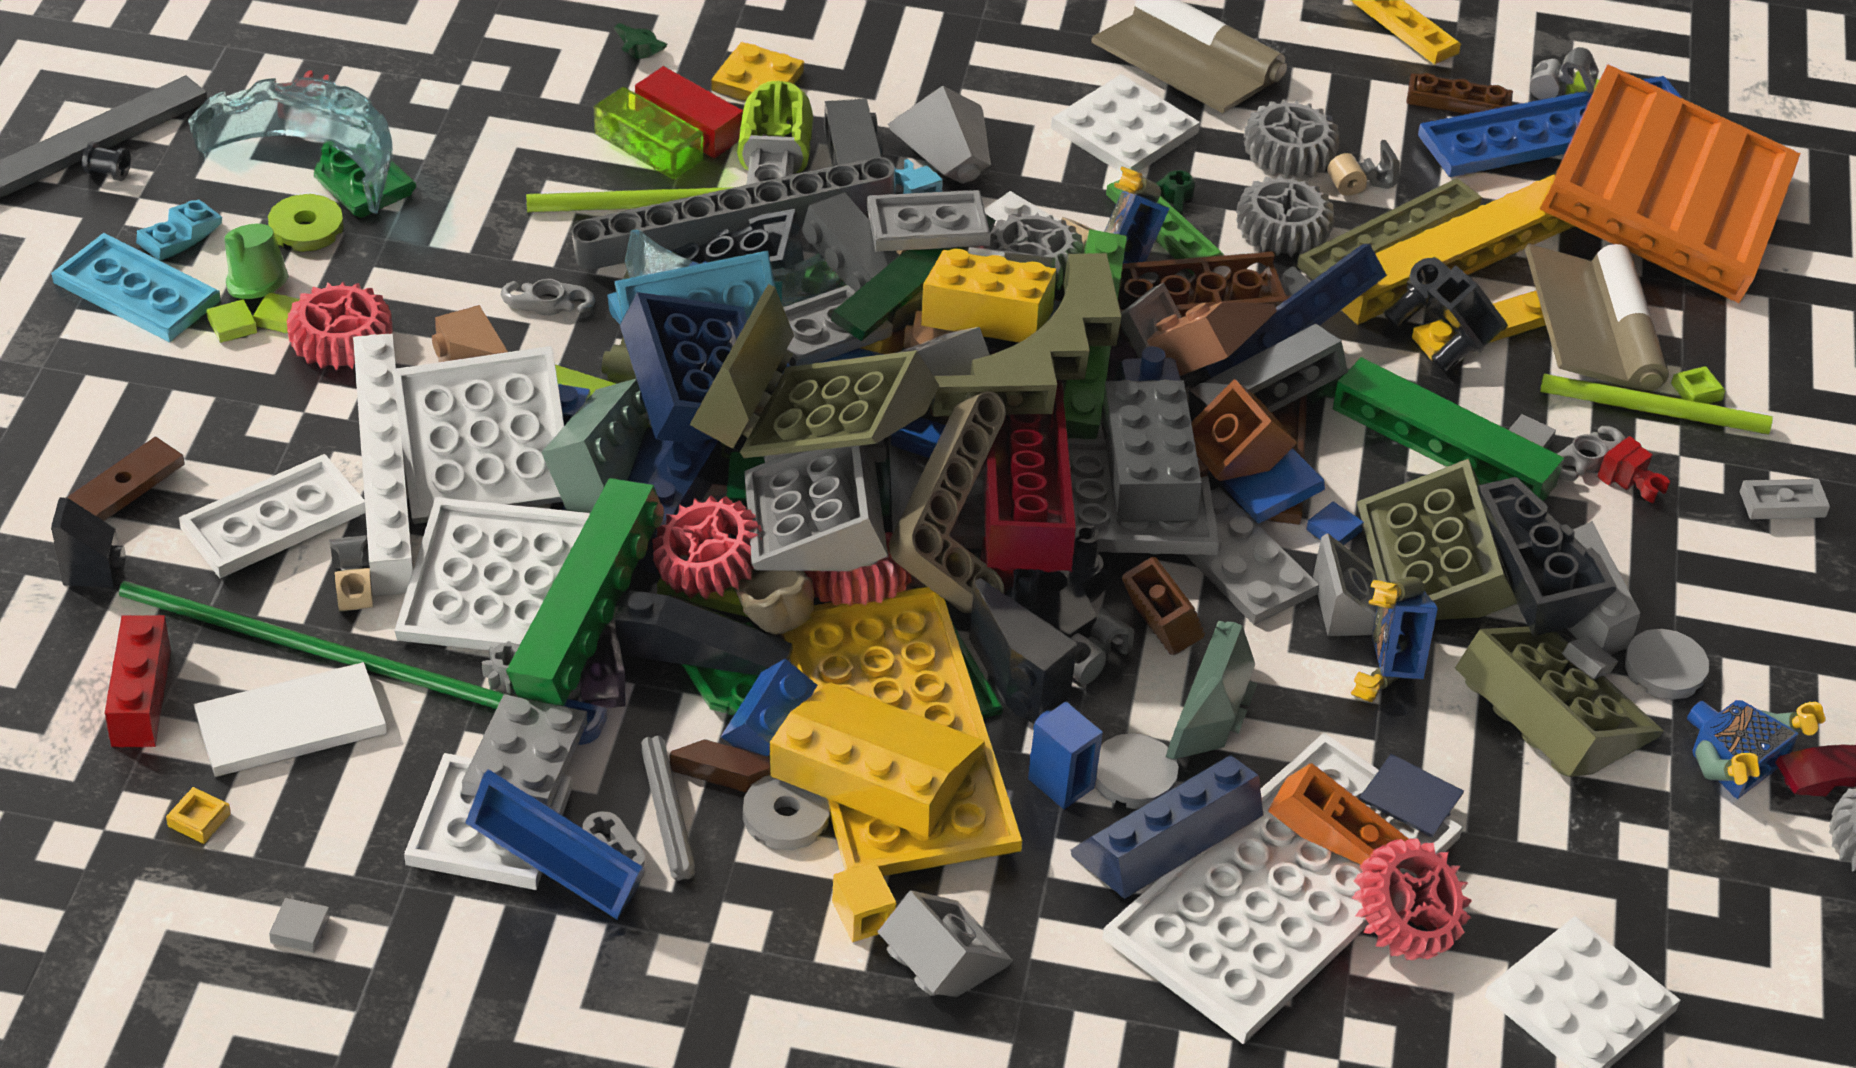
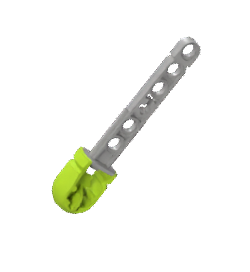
[737,81,813,185]

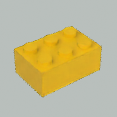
[921,249,1056,343]

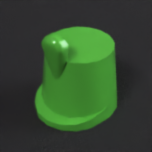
[224,224,289,299]

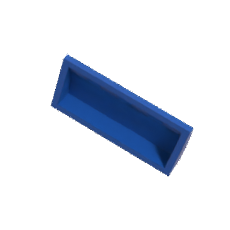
[465,769,644,919]

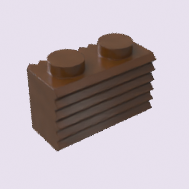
[1122,557,1206,655]

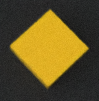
[166,787,231,844]

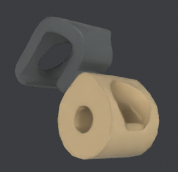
[1327,140,1400,196]
[329,535,373,612]

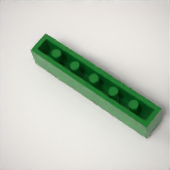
[1332,357,1564,501]
[506,478,664,706]

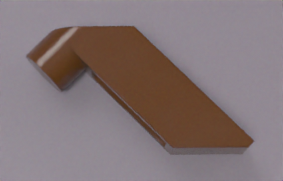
[670,739,771,793]

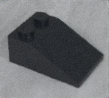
[969,578,1077,724]

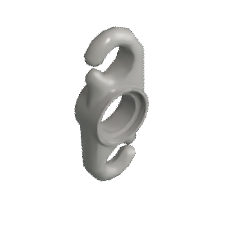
[500,279,595,316]
[1558,426,1625,481]

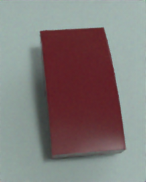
[1775,744,1856,797]

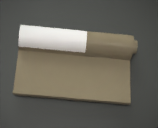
[1091,0,1287,114]
[1525,243,1669,391]

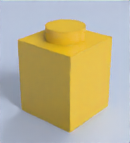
[832,862,896,943]

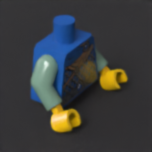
[1687,700,1826,799]

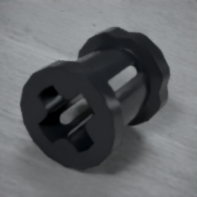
[82,141,131,181]

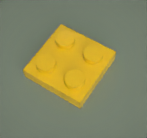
[711,41,804,101]

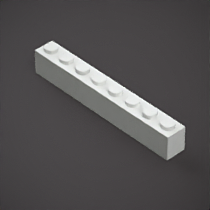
[353,334,413,596]

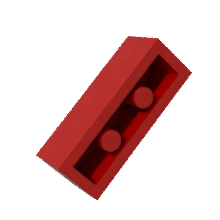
[635,66,743,159]
[104,615,171,747]

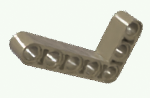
[889,391,1006,613]

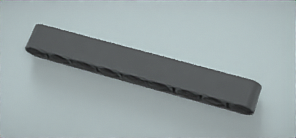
[572,157,896,269]

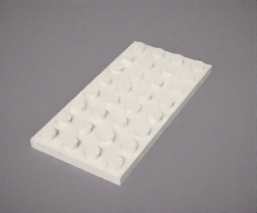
[1102,733,1463,1044]

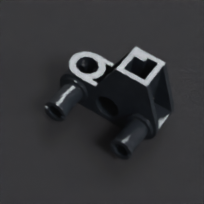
[1383,257,1508,374]
[1005,524,1110,638]

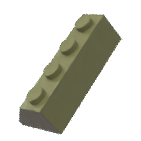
[690,283,794,448]

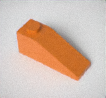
[1267,763,1409,871]

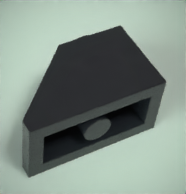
[51,497,126,587]

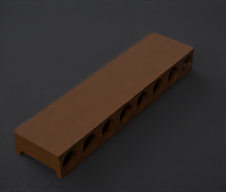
[1054,251,1290,343]

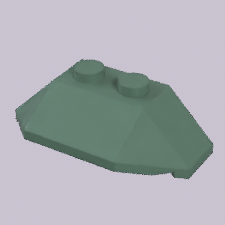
[1165,621,1258,759]

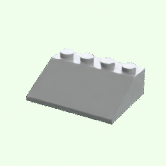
[745,445,888,571]

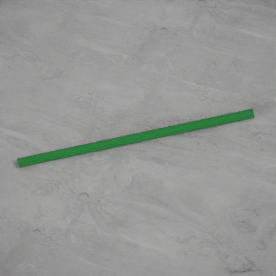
[119,581,511,709]

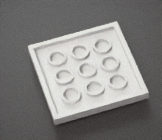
[392,346,564,524]
[394,497,590,650]

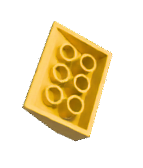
[770,682,985,838]

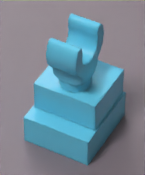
[895,159,943,194]

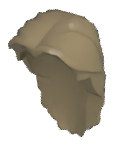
[734,569,815,635]

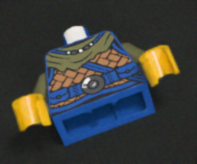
[1104,167,1170,264]
[1351,576,1438,702]

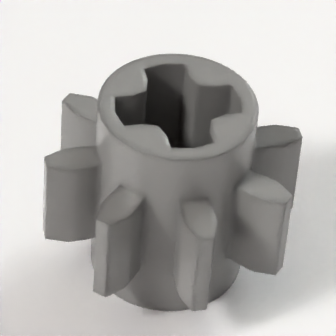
[482,641,519,695]

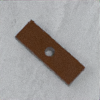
[1406,73,1513,114]
[68,436,185,521]

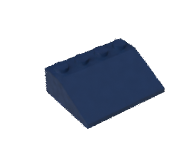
[620,292,773,443]
[561,427,722,575]

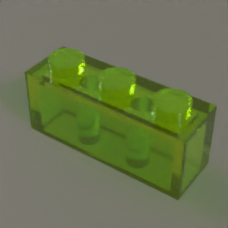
[594,86,703,180]

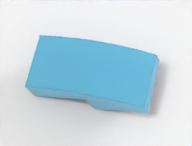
[136,200,222,261]

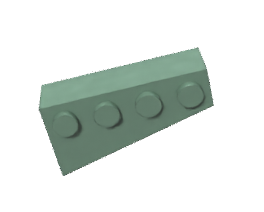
[541,379,650,513]

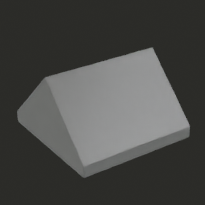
[1313,533,1377,636]

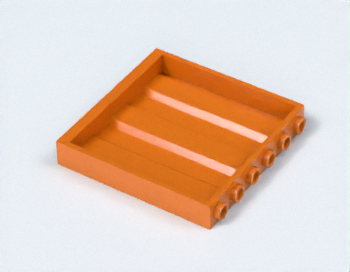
[1539,64,1801,303]

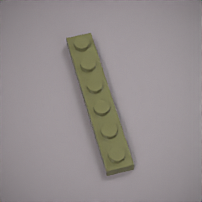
[1297,178,1482,280]

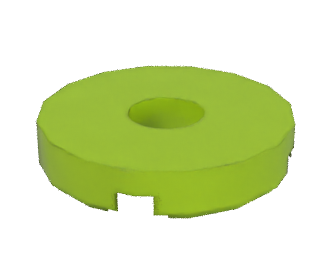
[268,194,344,252]

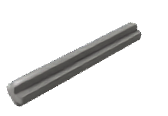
[641,736,695,881]

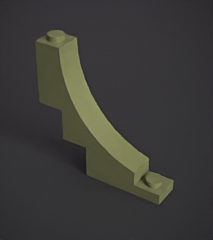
[931,253,1121,416]

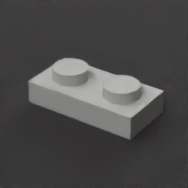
[1740,479,1830,519]

